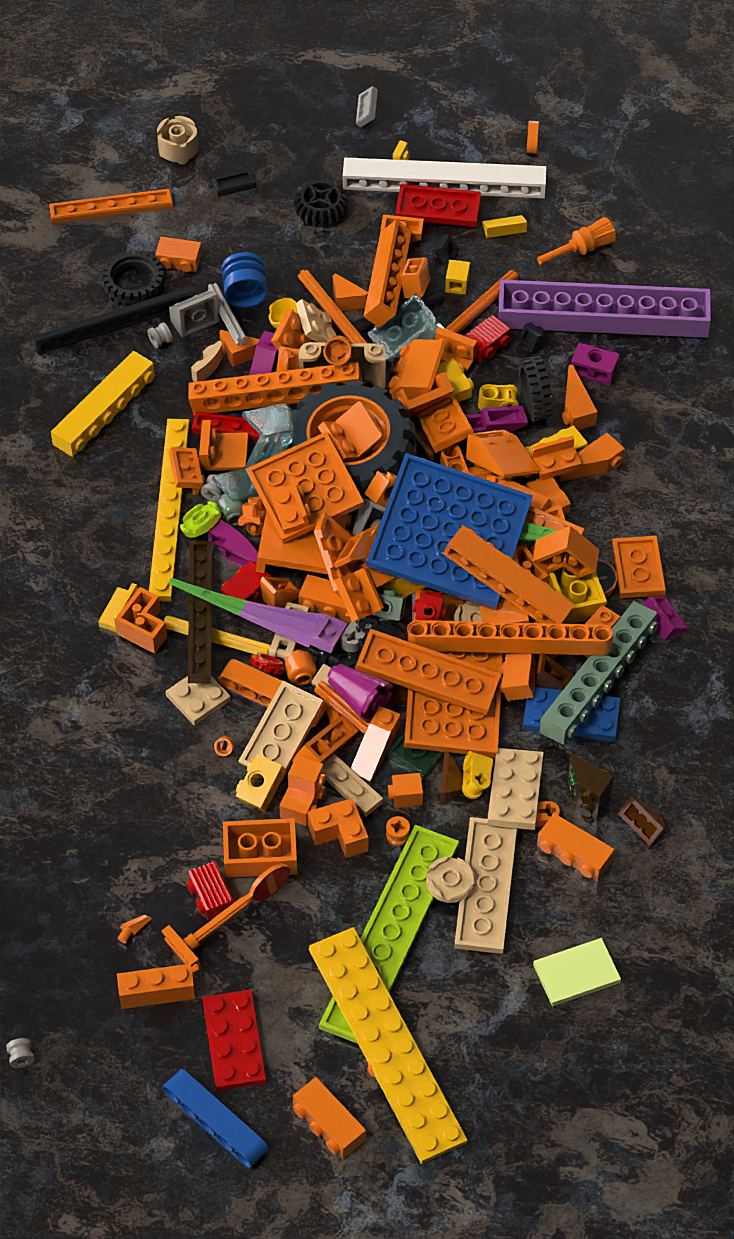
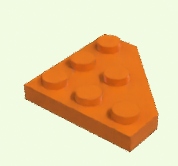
[314,512,363,599]

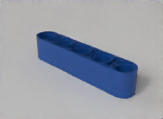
[162,1069,269,1168]

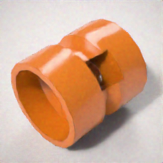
[323,336,352,365]

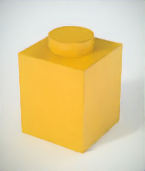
[445,260,470,295]

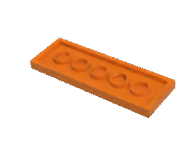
[355,629,501,715]

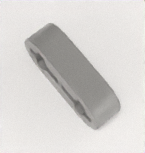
[340,617,372,652]

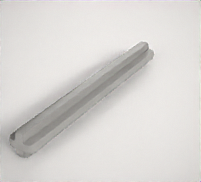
[208,283,247,346]

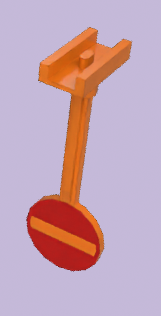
[162,863,291,974]

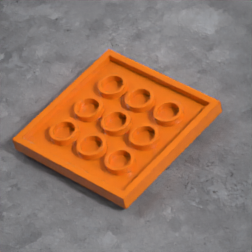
[246,432,365,543]

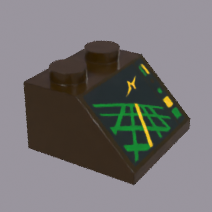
[567,754,614,820]

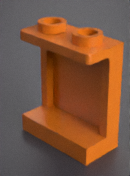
[393,372,454,417]

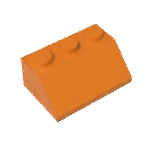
[389,339,446,400]

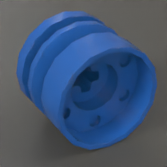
[222,252,268,308]

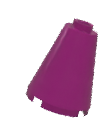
[327,664,393,723]

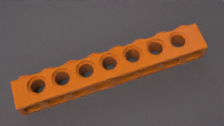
[189,362,363,415]

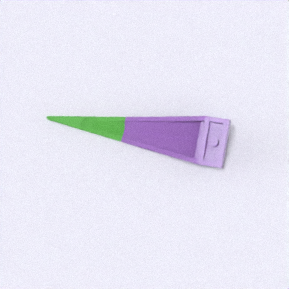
[169,578,348,653]

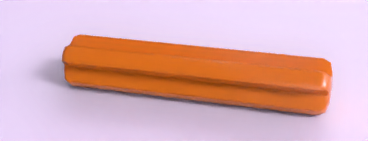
[314,681,370,733]

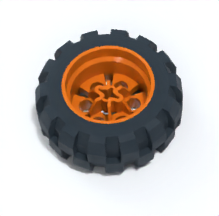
[282,380,417,511]

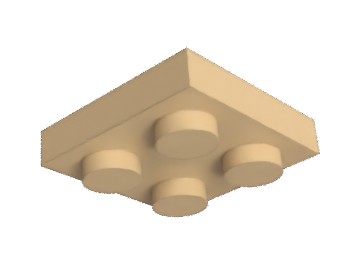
[296,299,336,343]
[166,676,231,726]

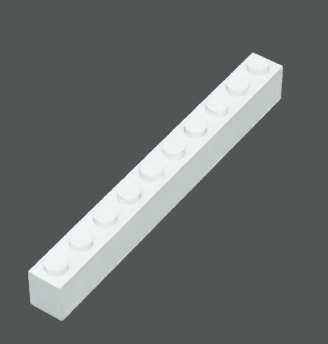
[343,158,546,198]

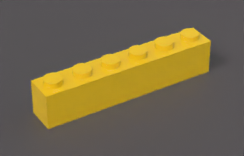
[51,351,155,457]

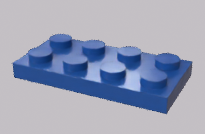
[523,687,620,742]

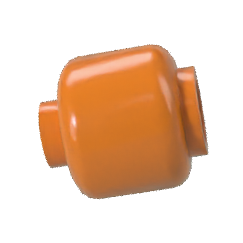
[285,650,317,685]

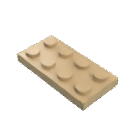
[238,681,325,784]
[487,748,543,830]

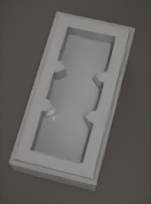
[356,86,378,127]

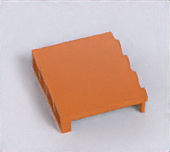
[256,511,352,574]

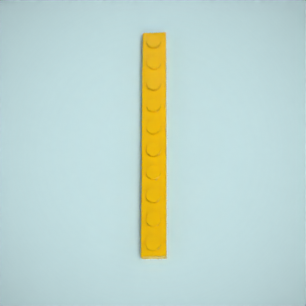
[149,419,189,602]

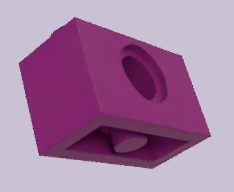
[571,343,620,386]

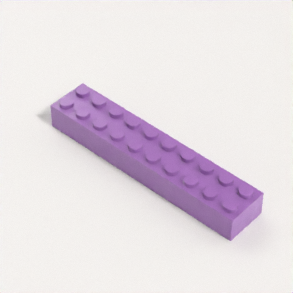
[498,280,711,338]

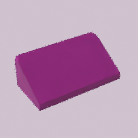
[643,596,688,640]

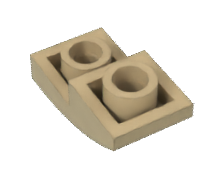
[191,341,223,382]

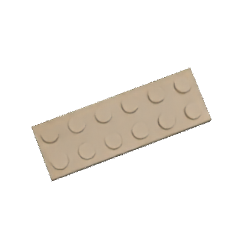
[454,817,517,954]

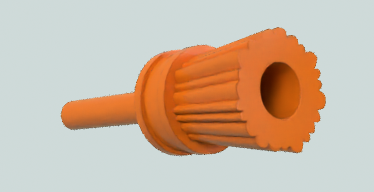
[537,217,616,265]

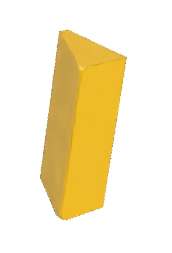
[482,215,527,238]

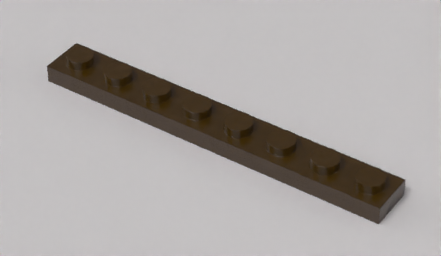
[188,541,212,684]

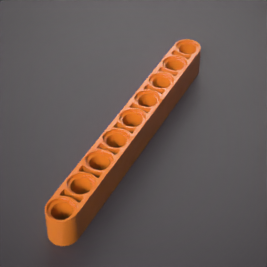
[407,620,613,655]

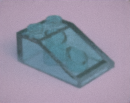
[367,293,445,362]

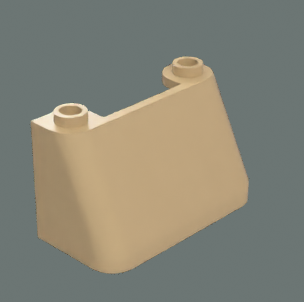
[299,342,386,389]

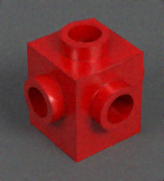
[412,589,447,621]

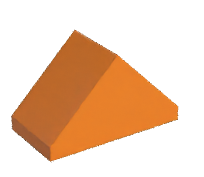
[333,273,368,311]
[219,330,260,367]
[260,577,300,608]

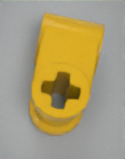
[478,384,519,410]
[462,751,493,799]

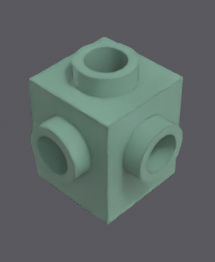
[373,589,407,621]

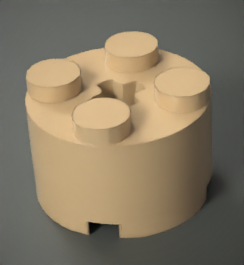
[157,116,198,164]

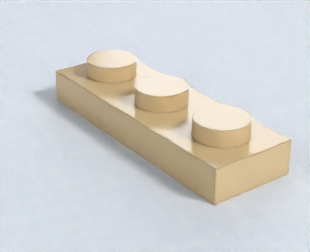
[323,754,383,817]

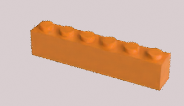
[364,220,412,328]
[443,525,575,624]

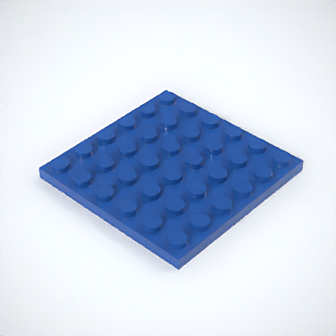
[366,453,533,610]

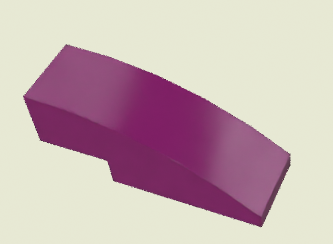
[461,406,528,443]
[208,519,258,567]

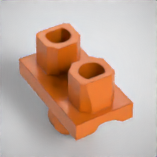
[238,497,267,535]

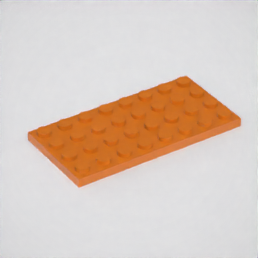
[404,589,503,757]

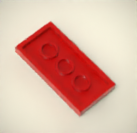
[395,184,481,227]
[202,990,266,1091]

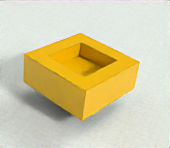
[393,141,410,160]

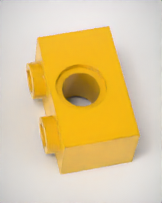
[236,754,286,812]

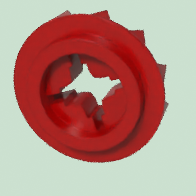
[250,653,286,675]

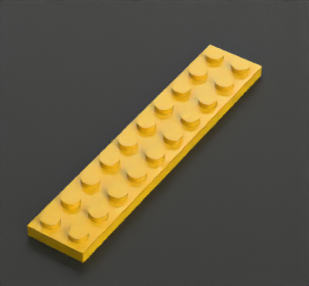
[309,927,467,1164]

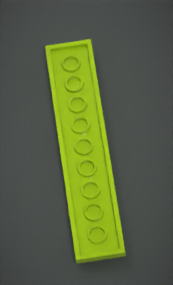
[319,825,459,1044]

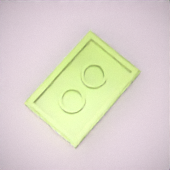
[533,938,621,1006]

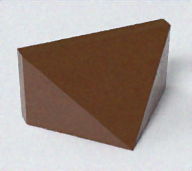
[415,428,437,463]
[440,752,463,805]
[618,796,666,846]

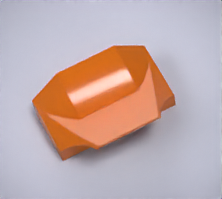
[380,215,424,244]

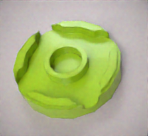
[180,501,222,538]

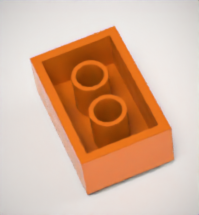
[223,818,297,878]

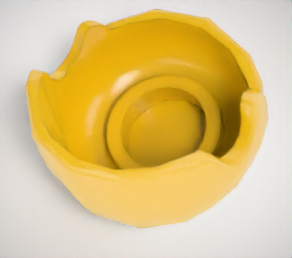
[268,298,300,329]

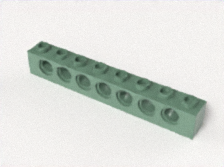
[540,601,658,745]

